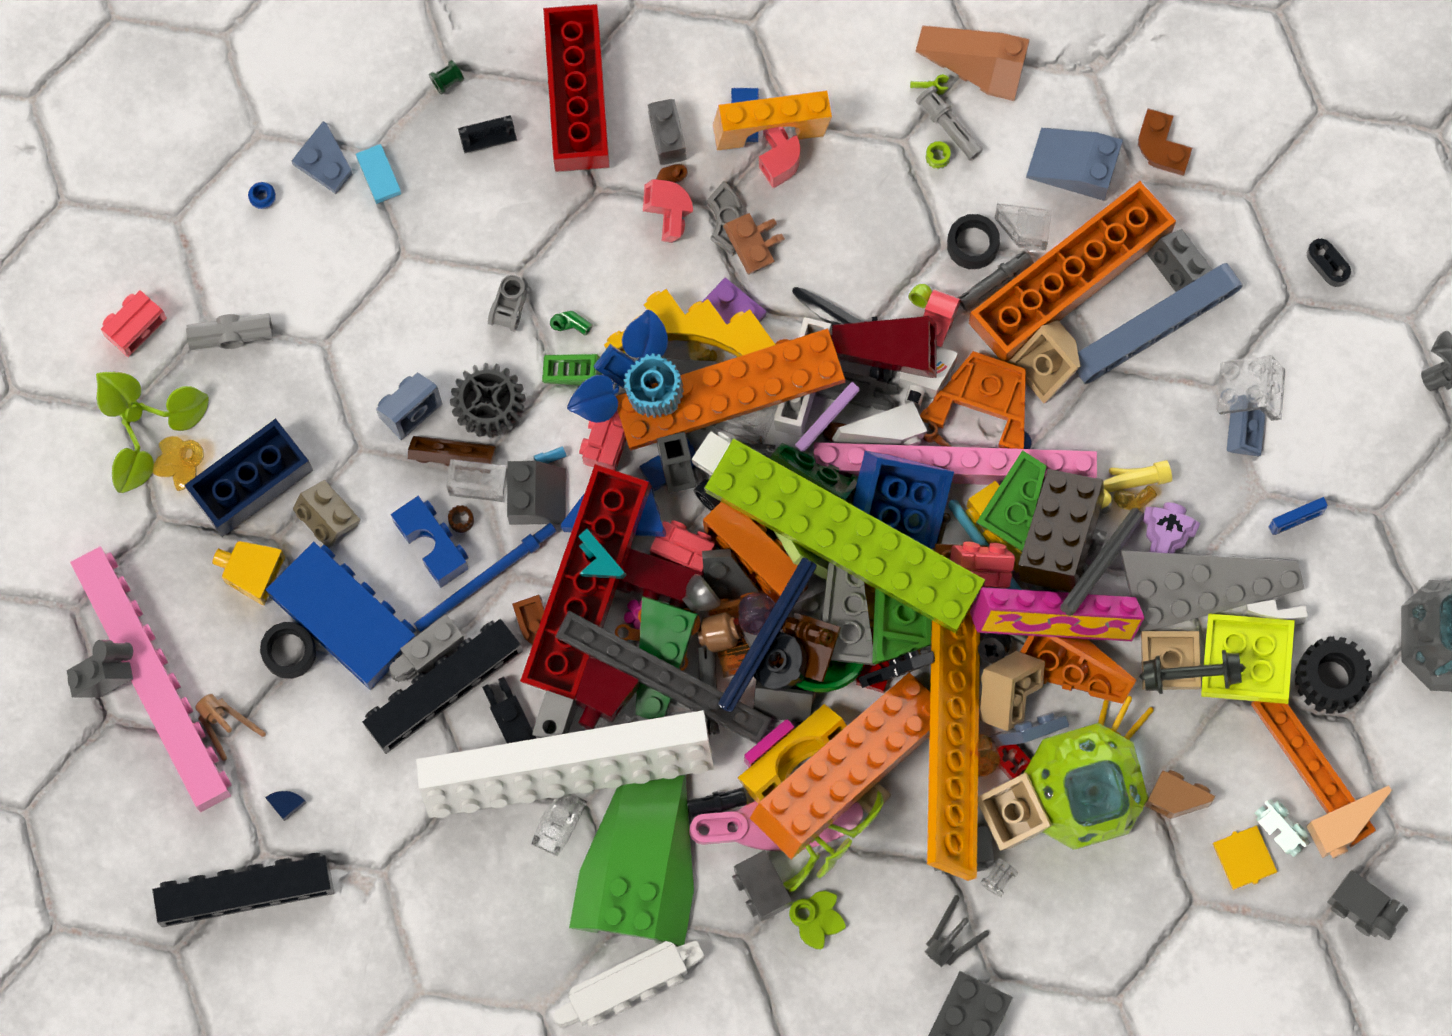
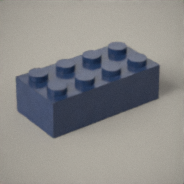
[184,418,313,537]

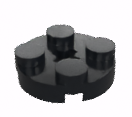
[753,632,807,691]

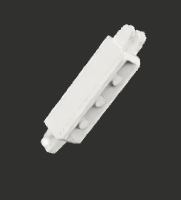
[553,941,704,1028]

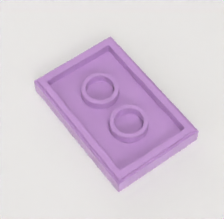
[795,382,860,451]

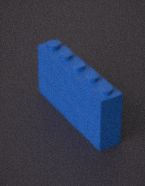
[266,541,416,690]

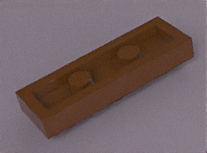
[408,436,496,470]

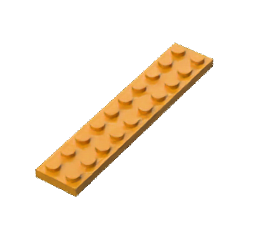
[927,607,980,881]

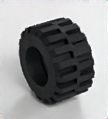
[1295,636,1372,714]

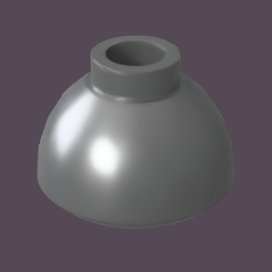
[682,574,721,612]

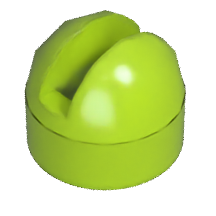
[908,284,932,308]

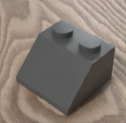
[507,461,566,525]

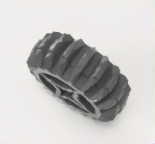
[450,362,526,438]

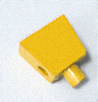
[212,541,286,606]

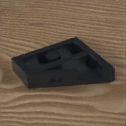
[858,649,935,688]

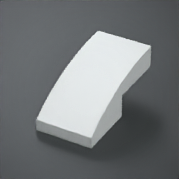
[1243,600,1308,625]

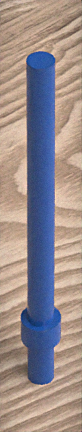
[414,523,557,632]

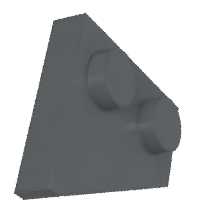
[702,549,760,600]

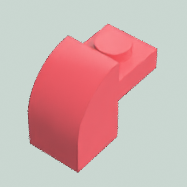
[759,127,800,188]
[643,179,693,243]
[923,290,960,347]

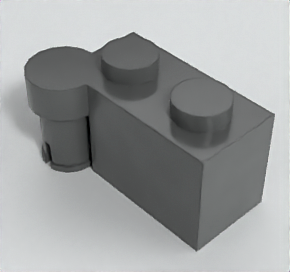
[67,640,133,698]
[1327,870,1408,940]

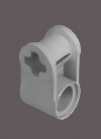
[488,275,527,332]

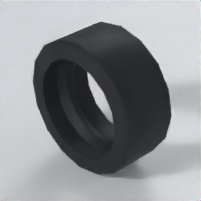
[947,214,1000,269]
[260,622,316,679]

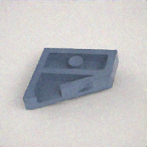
[291,121,352,194]
[990,713,1069,747]

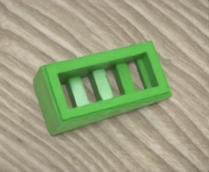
[542,354,602,386]

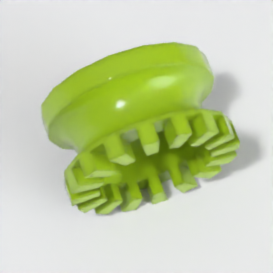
[926,141,951,169]

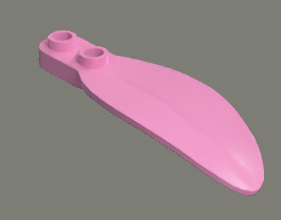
[689,801,863,851]

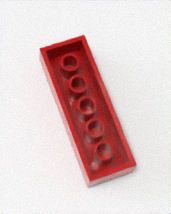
[543,4,610,172]

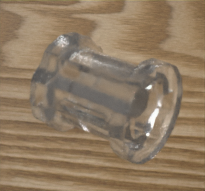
[980,858,1018,897]

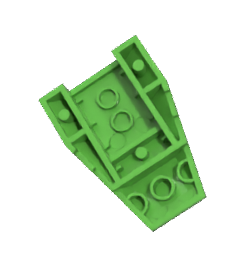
[569,775,694,947]

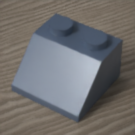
[376,372,442,440]

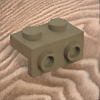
[293,480,361,548]

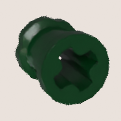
[429,60,464,95]

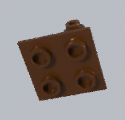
[777,612,841,682]

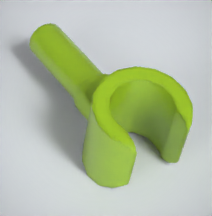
[910,74,949,95]

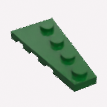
[635,596,698,719]

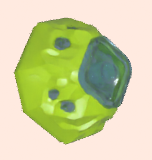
[1024,723,1149,850]

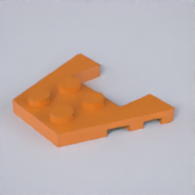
[920,351,1026,449]

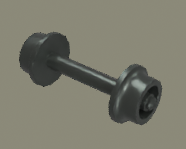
[1139,650,1246,694]

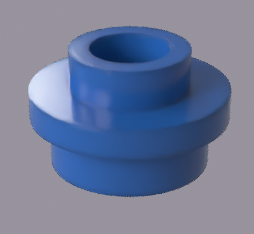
[248,182,276,209]

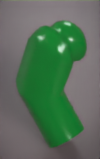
[550,311,593,336]

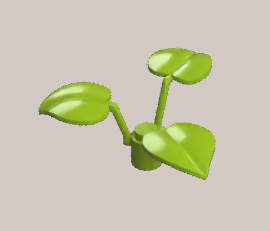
[96,372,209,493]
[782,791,884,892]

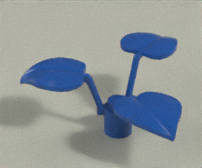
[567,309,668,423]

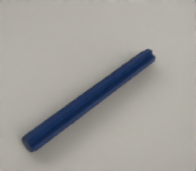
[718,558,817,712]

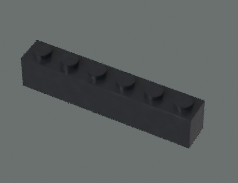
[362,618,523,754]
[152,853,334,928]

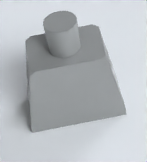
[532,691,578,738]

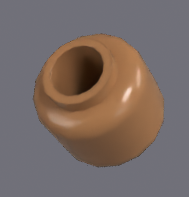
[697,612,742,653]

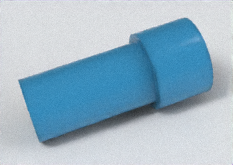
[533,446,567,464]

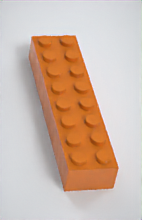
[968,181,1176,362]
[750,672,930,860]

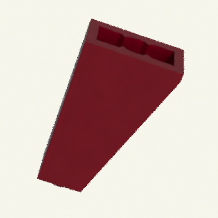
[830,316,937,378]

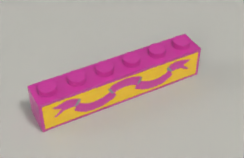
[970,587,1145,642]

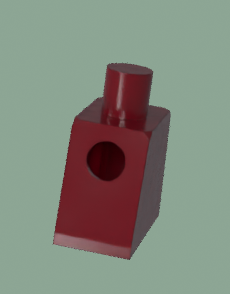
[575,656,640,730]

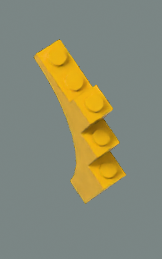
[604,289,776,357]

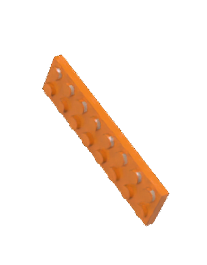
[616,328,846,451]

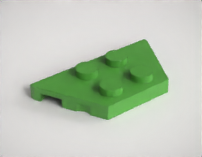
[872,589,932,664]

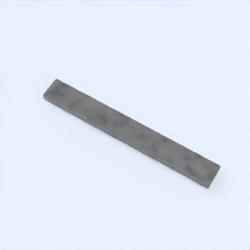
[555,611,772,744]

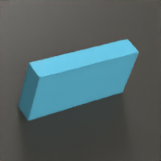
[356,144,402,204]

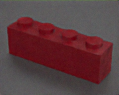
[617,548,703,609]

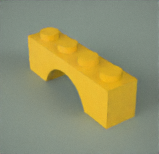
[737,704,847,803]

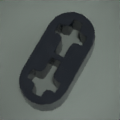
[1306,238,1351,287]

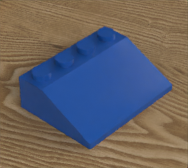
[852,450,954,549]

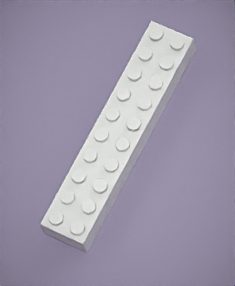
[416,710,714,818]

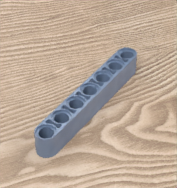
[1076,263,1243,384]

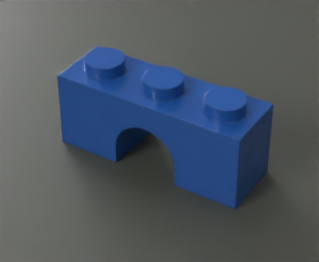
[390,495,469,588]

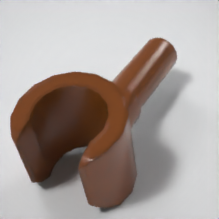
[923,422,952,447]

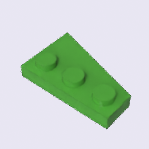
[976,450,1046,552]

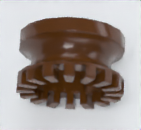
[448,505,474,533]

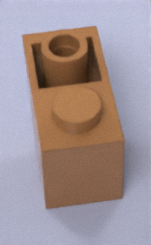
[1145,770,1215,819]

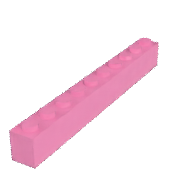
[813,442,1097,487]
[70,546,232,812]

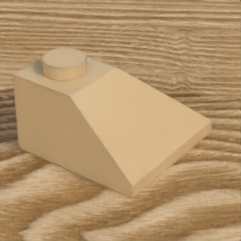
[1008,320,1080,403]

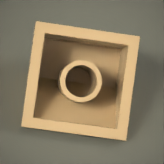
[978,773,1052,851]

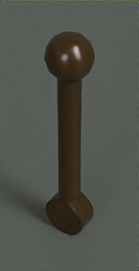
[936,513,951,544]

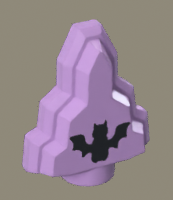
[1143,502,1200,553]

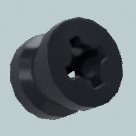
[978,633,1012,664]

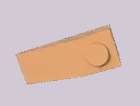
[1307,786,1392,859]

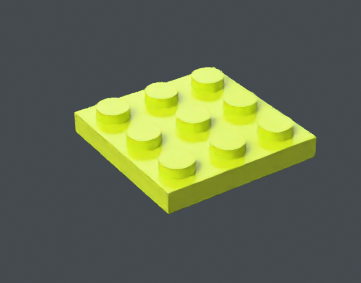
[1201,614,1295,704]

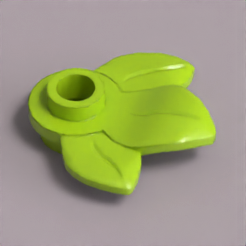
[789,891,846,950]

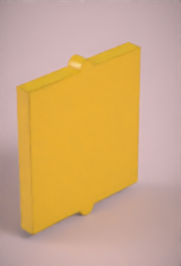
[1212,825,1277,890]

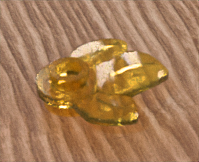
[153,436,204,491]

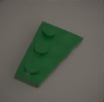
[770,443,858,501]

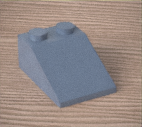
[1026,128,1123,201]

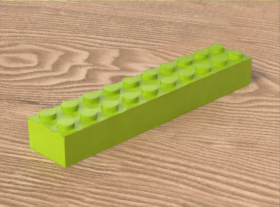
[705,438,985,634]

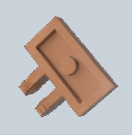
[723,213,785,275]

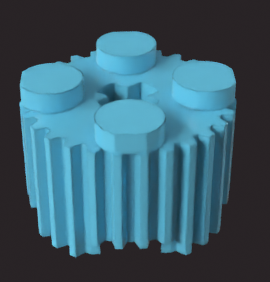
[624,353,684,418]

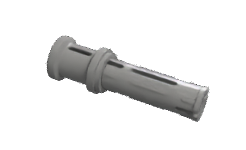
[916,86,983,161]

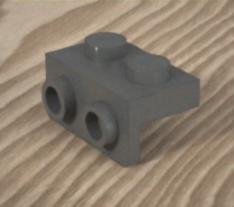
[1147,229,1213,292]

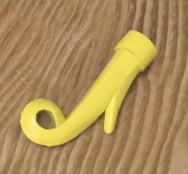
[1101,460,1172,509]

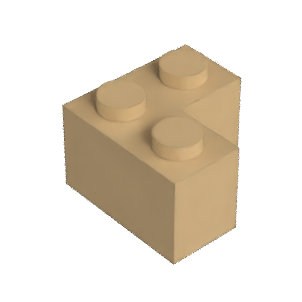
[979,651,1045,731]

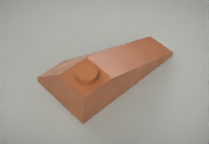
[916,25,1030,101]

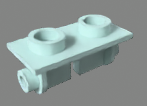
[1254,799,1310,857]

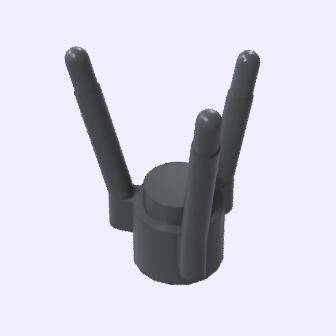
[925,895,989,967]

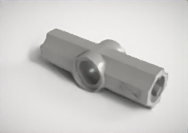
[186,313,273,350]

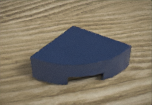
[265,791,307,821]

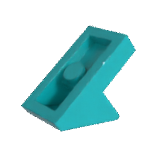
[578,529,627,579]

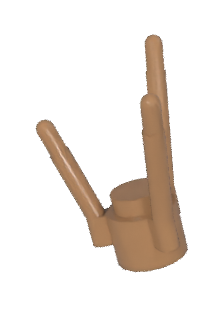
[195,694,266,761]

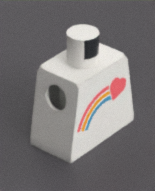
[899,346,958,408]

